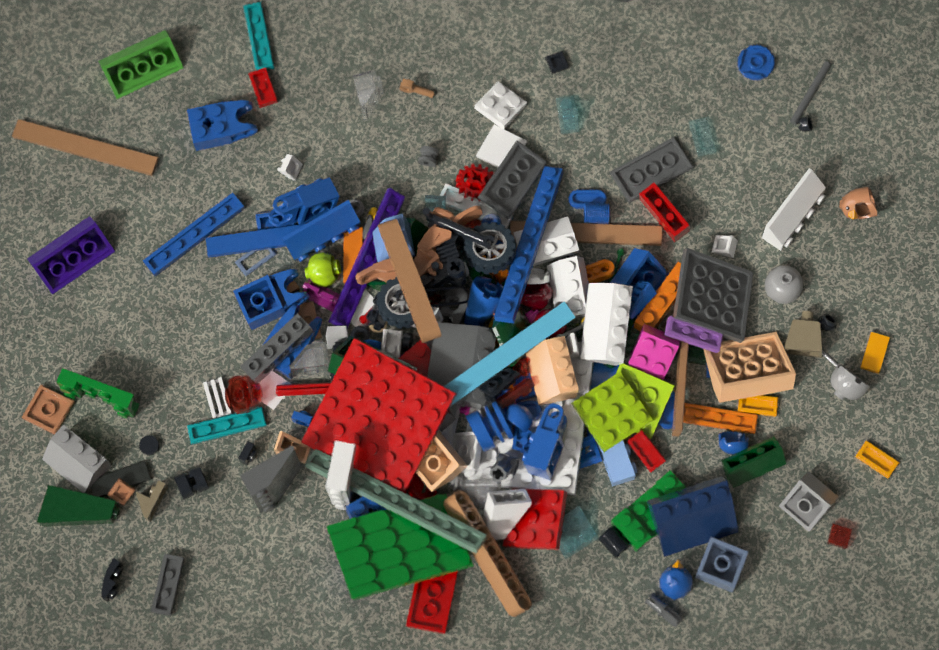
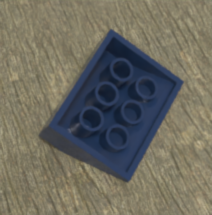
[647,476,739,557]

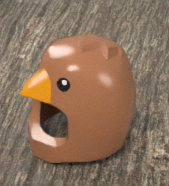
[840,187,877,219]

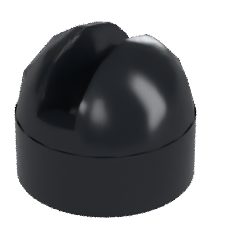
[797,116,813,132]

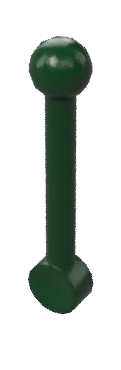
[608,248,625,283]

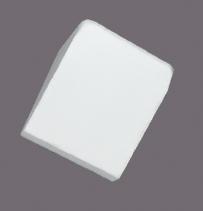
[712,235,738,258]
[326,326,348,349]
[565,333,580,359]

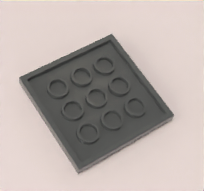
[673,248,753,343]

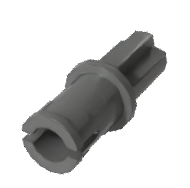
[645,593,682,627]

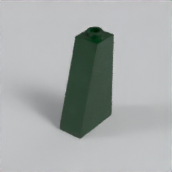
[37,485,120,527]

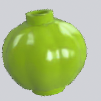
[305,252,341,287]

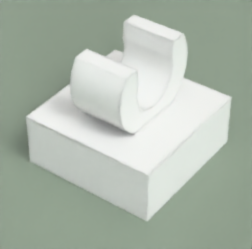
[277,154,302,180]

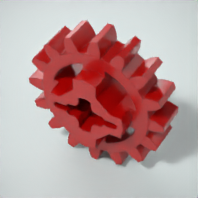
[456,164,494,202]

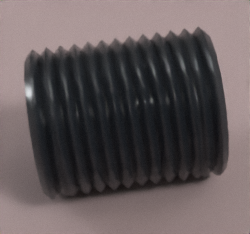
[599,526,630,558]

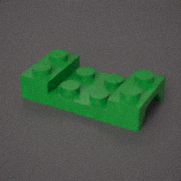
[56,368,140,419]
[610,470,686,552]

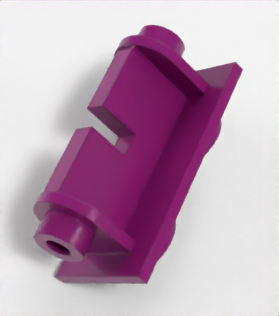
[302,279,340,312]

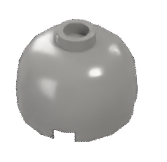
[765,265,803,304]
[830,364,870,400]

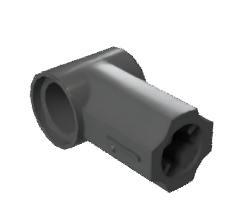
[490,453,519,483]

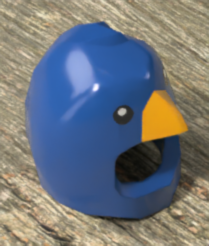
[659,560,693,600]

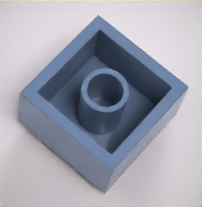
[695,537,748,593]

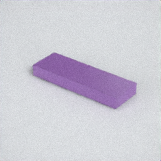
[665,316,723,353]

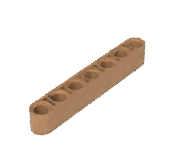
[378,218,441,343]
[444,490,532,617]

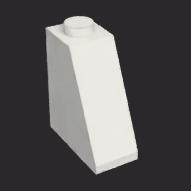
[482,489,532,540]

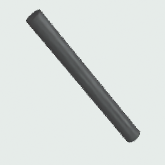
[790,61,831,125]

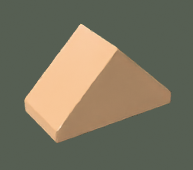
[274,431,310,464]

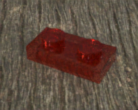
[496,377,535,408]

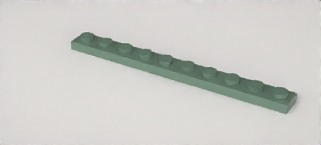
[305,449,487,554]

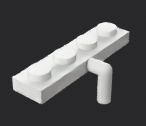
[438,184,514,229]

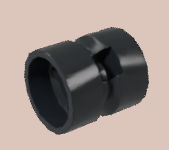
[174,466,209,500]

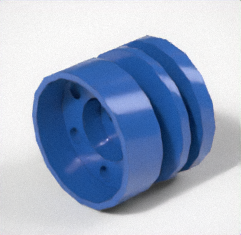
[466,401,514,452]

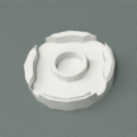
[527,268,550,284]

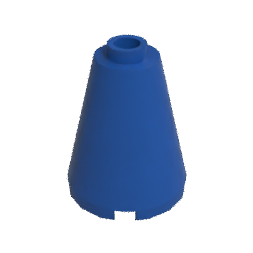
[464,276,504,327]

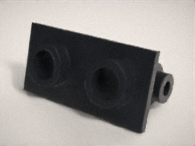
[365,293,394,331]
[479,366,520,403]

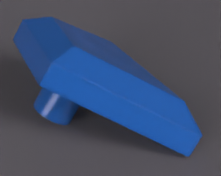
[512,426,532,454]

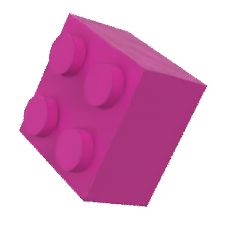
[628,324,680,380]

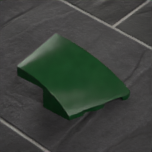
[492,306,531,367]

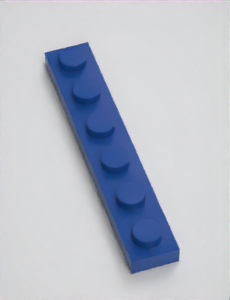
[143,192,245,276]

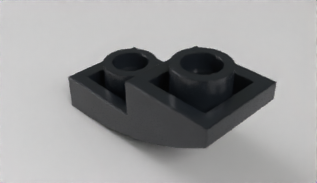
[101,558,123,602]

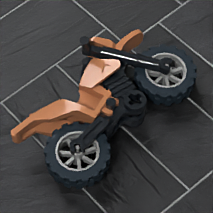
[355,206,516,329]

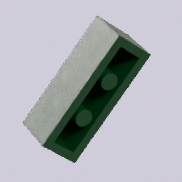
[721,437,786,488]

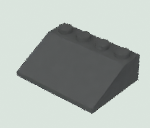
[427,322,496,409]
[240,445,302,513]

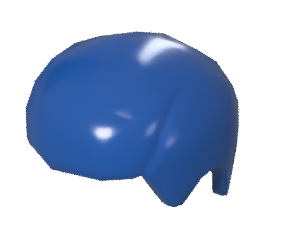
[505,404,533,432]
[719,432,749,455]

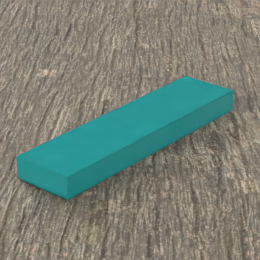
[243,2,274,71]
[187,407,267,445]

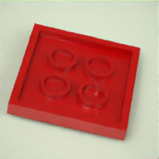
[503,489,567,550]

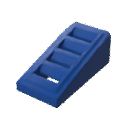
[629,280,657,319]

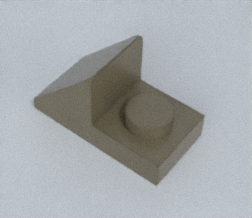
[136,480,168,522]

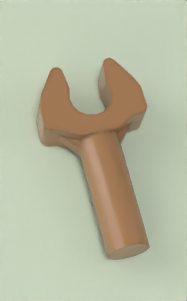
[399,79,434,98]

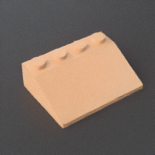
[703,332,796,403]

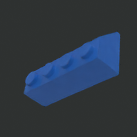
[282,200,361,262]
[610,248,669,330]

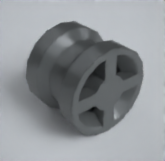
[418,146,439,167]

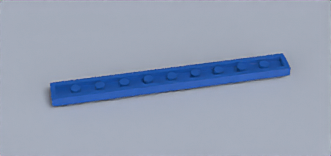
[494,166,563,323]

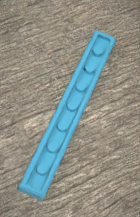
[444,301,575,405]

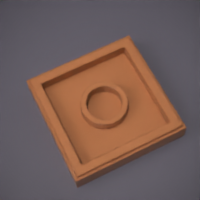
[22,385,75,435]

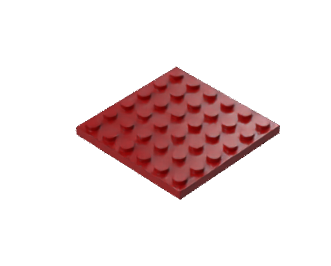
[301,338,457,494]

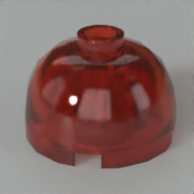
[225,375,263,414]

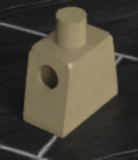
[785,311,822,358]

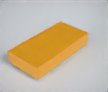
[860,332,890,374]
[737,395,778,417]
[855,440,899,479]

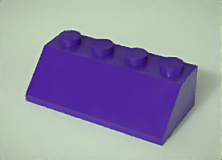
[27,216,115,295]

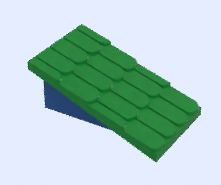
[326,493,474,600]

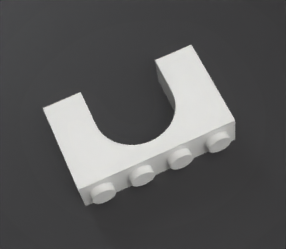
[326,441,356,510]

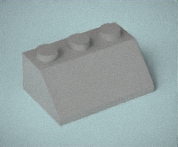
[42,424,111,494]

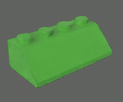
[98,30,184,99]

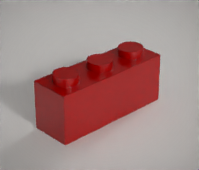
[639,183,690,242]

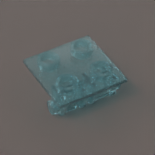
[559,506,598,559]

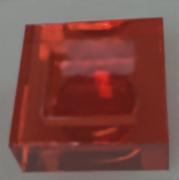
[827,524,852,549]

